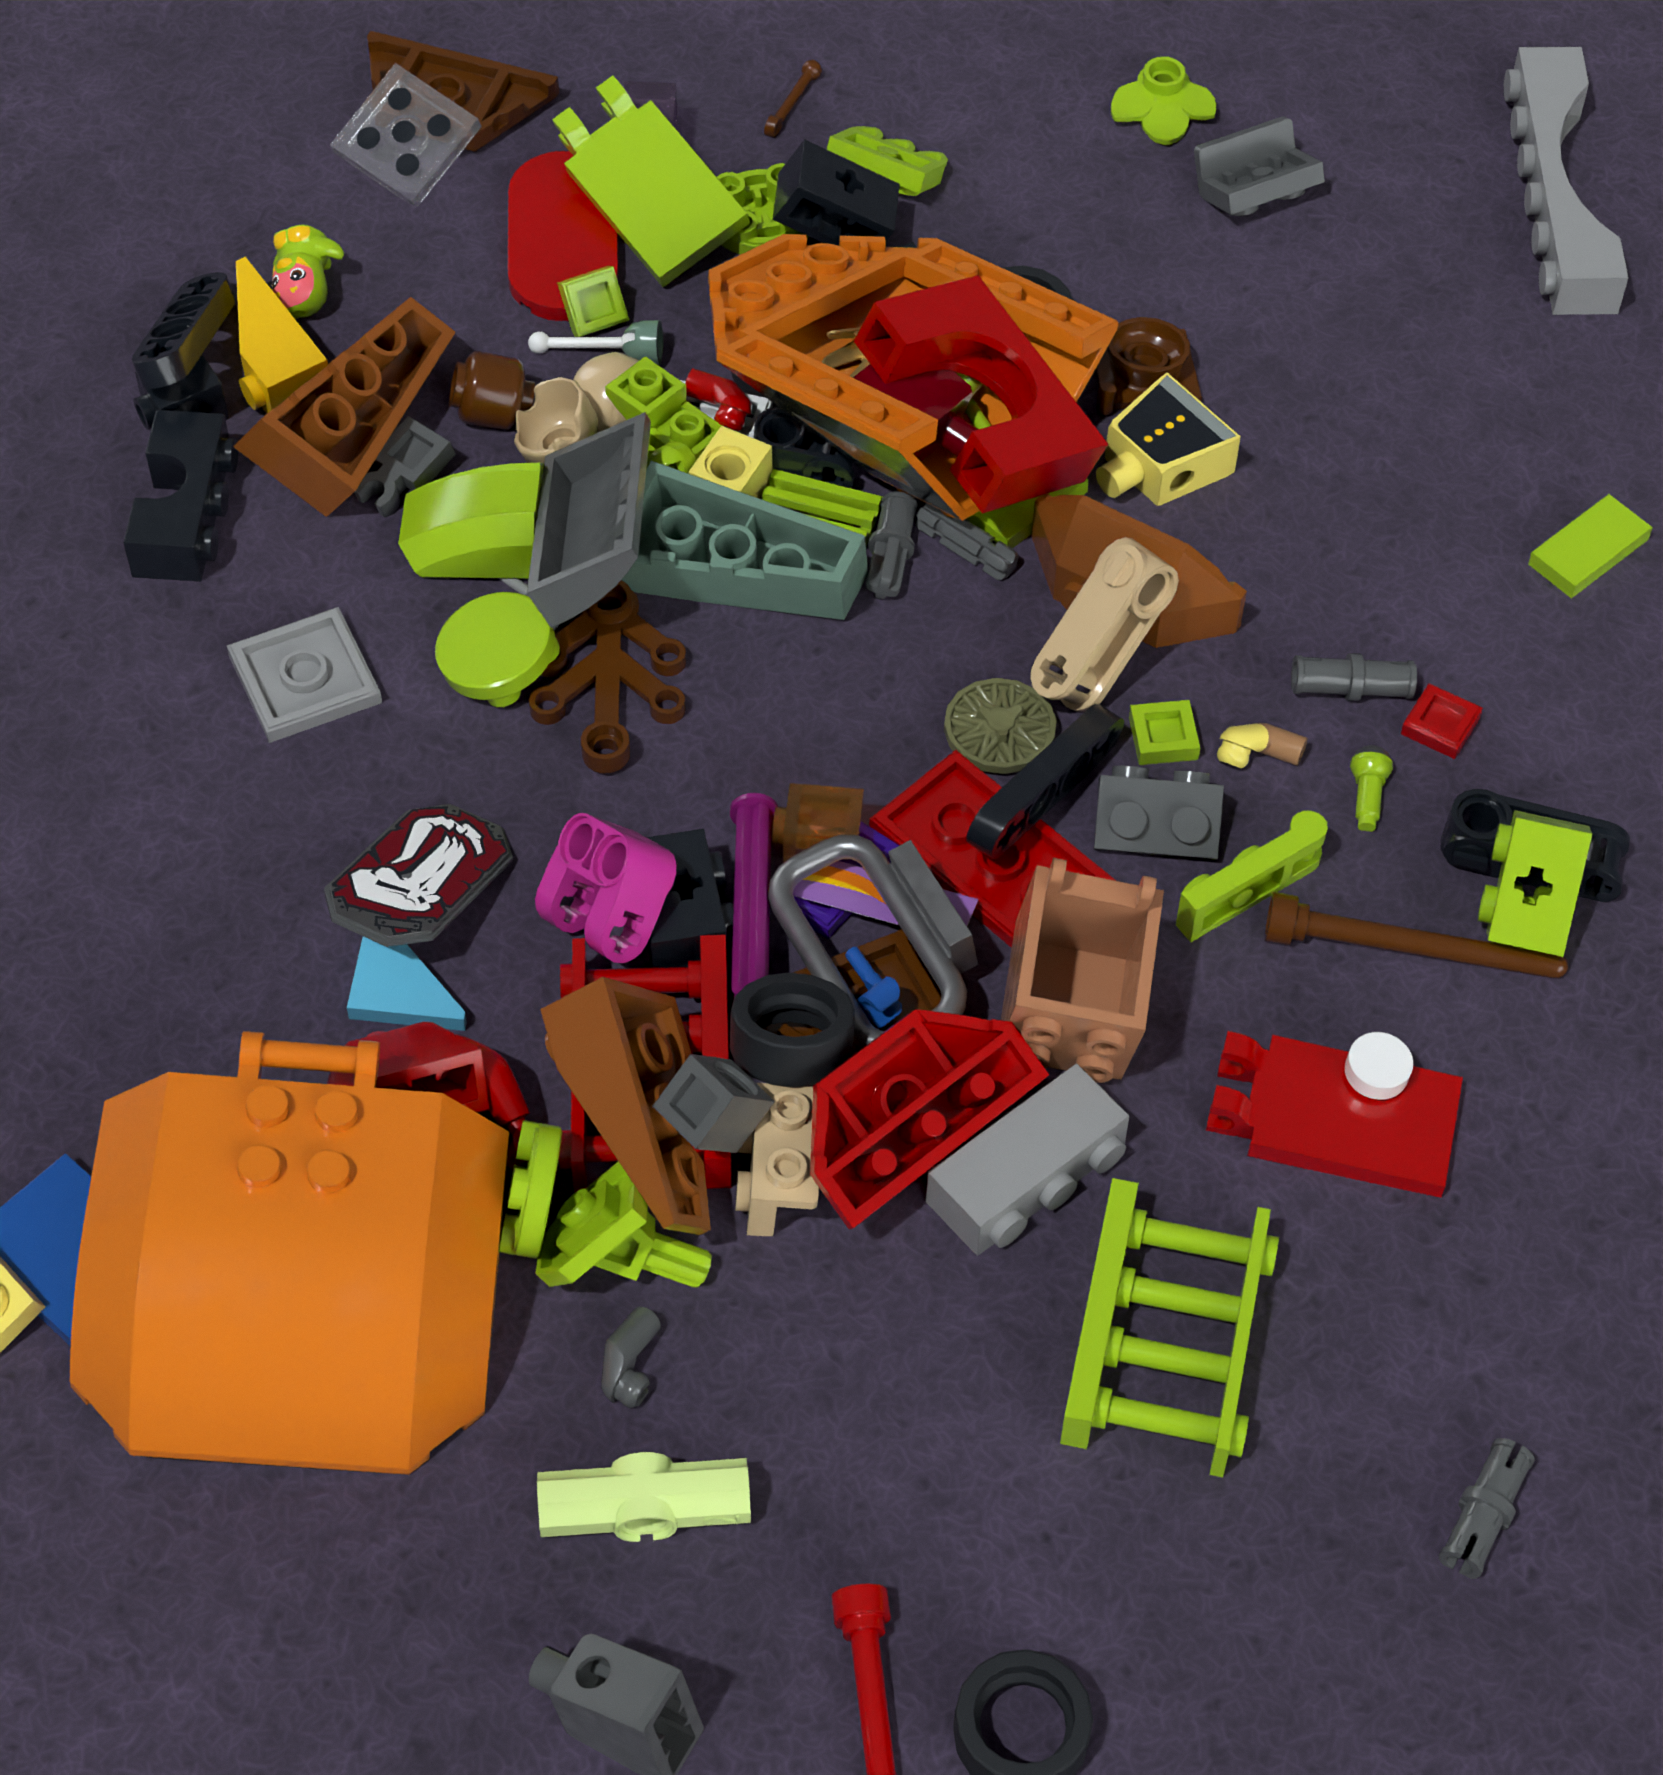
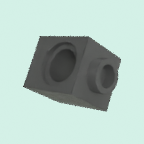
[653,1054,775,1153]

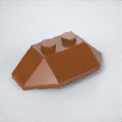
[1031,494,1247,648]

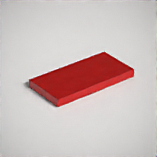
[869,750,1116,948]

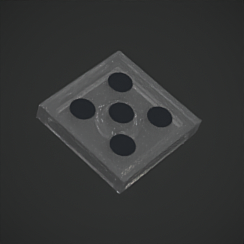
[330,63,482,208]

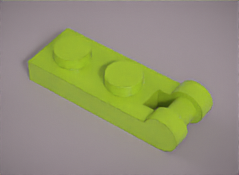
[1176,811,1328,942]

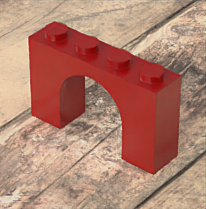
[853,275,1108,514]

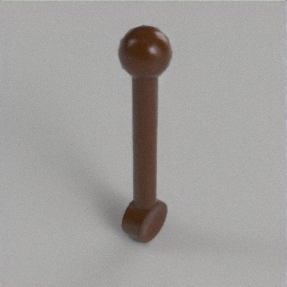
[764,60,822,138]

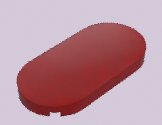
[508,151,618,321]

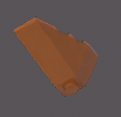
[540,977,711,1235]

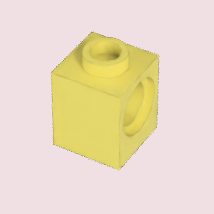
[688,426,772,499]

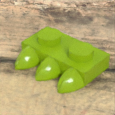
[826,126,948,196]

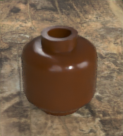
[449,351,535,430]

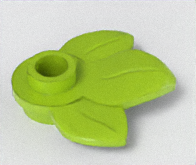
[1111,57,1216,145]

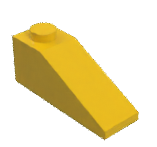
[236,257,328,414]

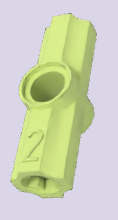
[537,1452,751,1542]

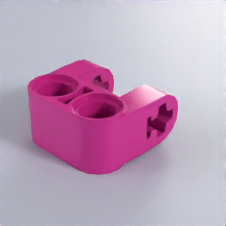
[535,813,676,963]

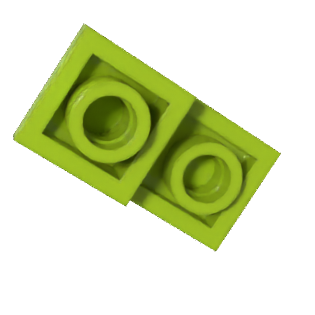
[605,356,722,468]

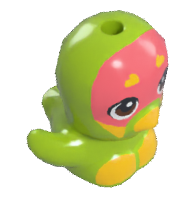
[271,225,344,318]

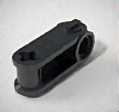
[1440,789,1630,902]

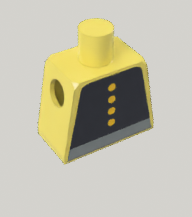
[1096,373,1241,506]

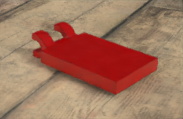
[1206,1031,1463,1198]

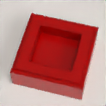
[1401,683,1483,759]

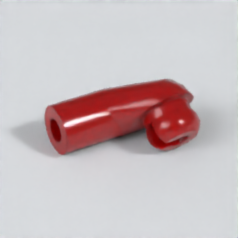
[685,368,752,432]

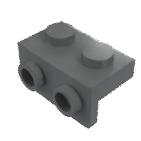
[1194,116,1325,216]
[1094,766,1224,860]

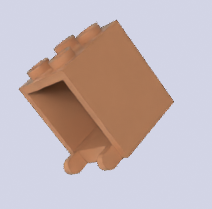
[1001,858,1164,1083]

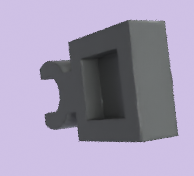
[354,416,456,518]

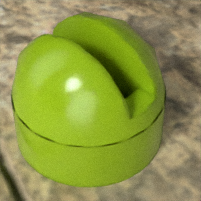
[647,441,697,473]

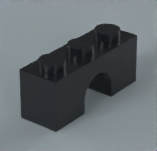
[123,410,238,582]

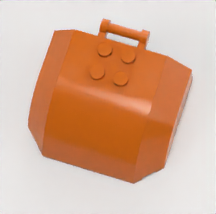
[70,1031,509,1475]

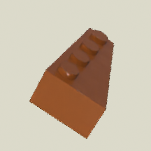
[233,297,455,517]

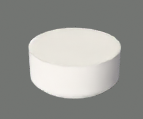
[1344,1032,1413,1100]

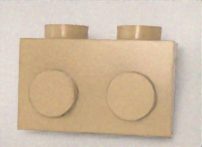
[735,1083,819,1236]

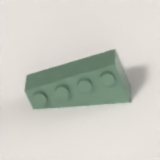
[622,461,868,620]

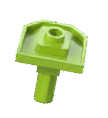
[535,1161,712,1288]

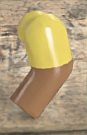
[1217,723,1308,769]

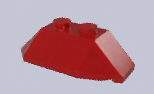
[810,1009,1049,1230]

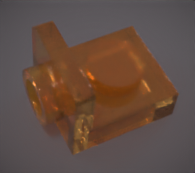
[772,783,864,862]

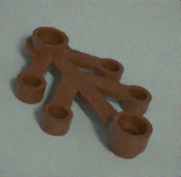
[529,580,686,773]

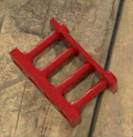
[559,935,732,1192]

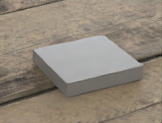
[227,607,382,743]

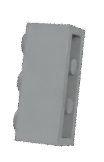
[926,1063,1129,1256]

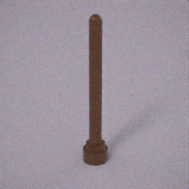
[1264,892,1568,979]

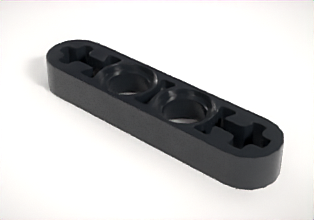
[132,272,236,389]
[966,703,1124,860]

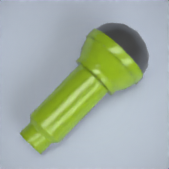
[1350,745,1393,832]

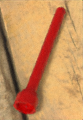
[831,1584,896,1775]

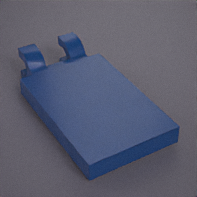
[0,1153,91,1347]

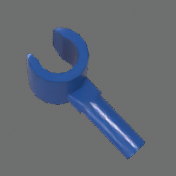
[845,947,902,1028]

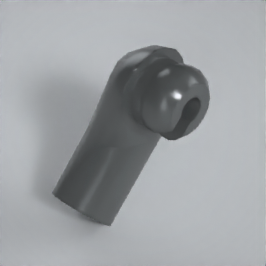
[601,1307,661,1408]

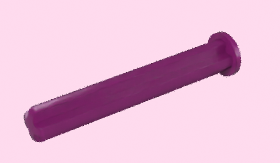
[730,793,779,997]

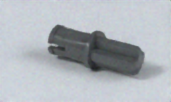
[866,491,918,600]

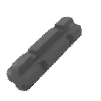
[916,503,1019,581]

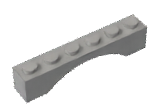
[1504,47,1628,315]

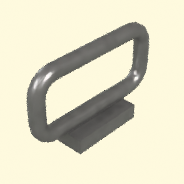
[768,835,978,1049]

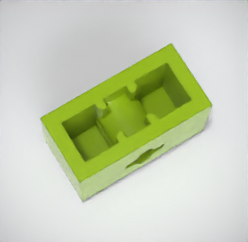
[1477,810,1592,957]

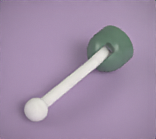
[528,320,664,365]

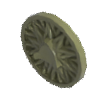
[944,678,1057,774]

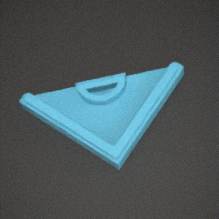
[347,936,467,1031]

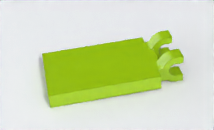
[552,76,750,287]

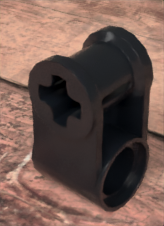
[754,407,855,488]

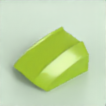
[398,462,544,579]

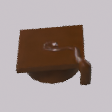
[1095,317,1202,416]

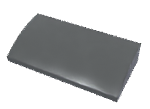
[527,412,651,628]

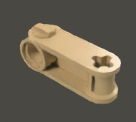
[1031,537,1179,712]

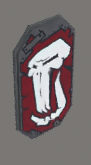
[324,804,513,947]

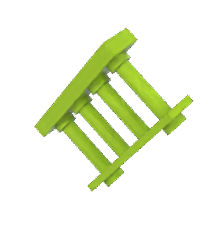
[1060,1178,1279,1478]

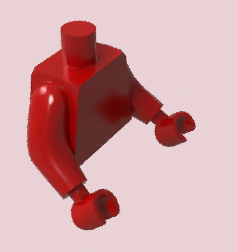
[327,1022,530,1171]

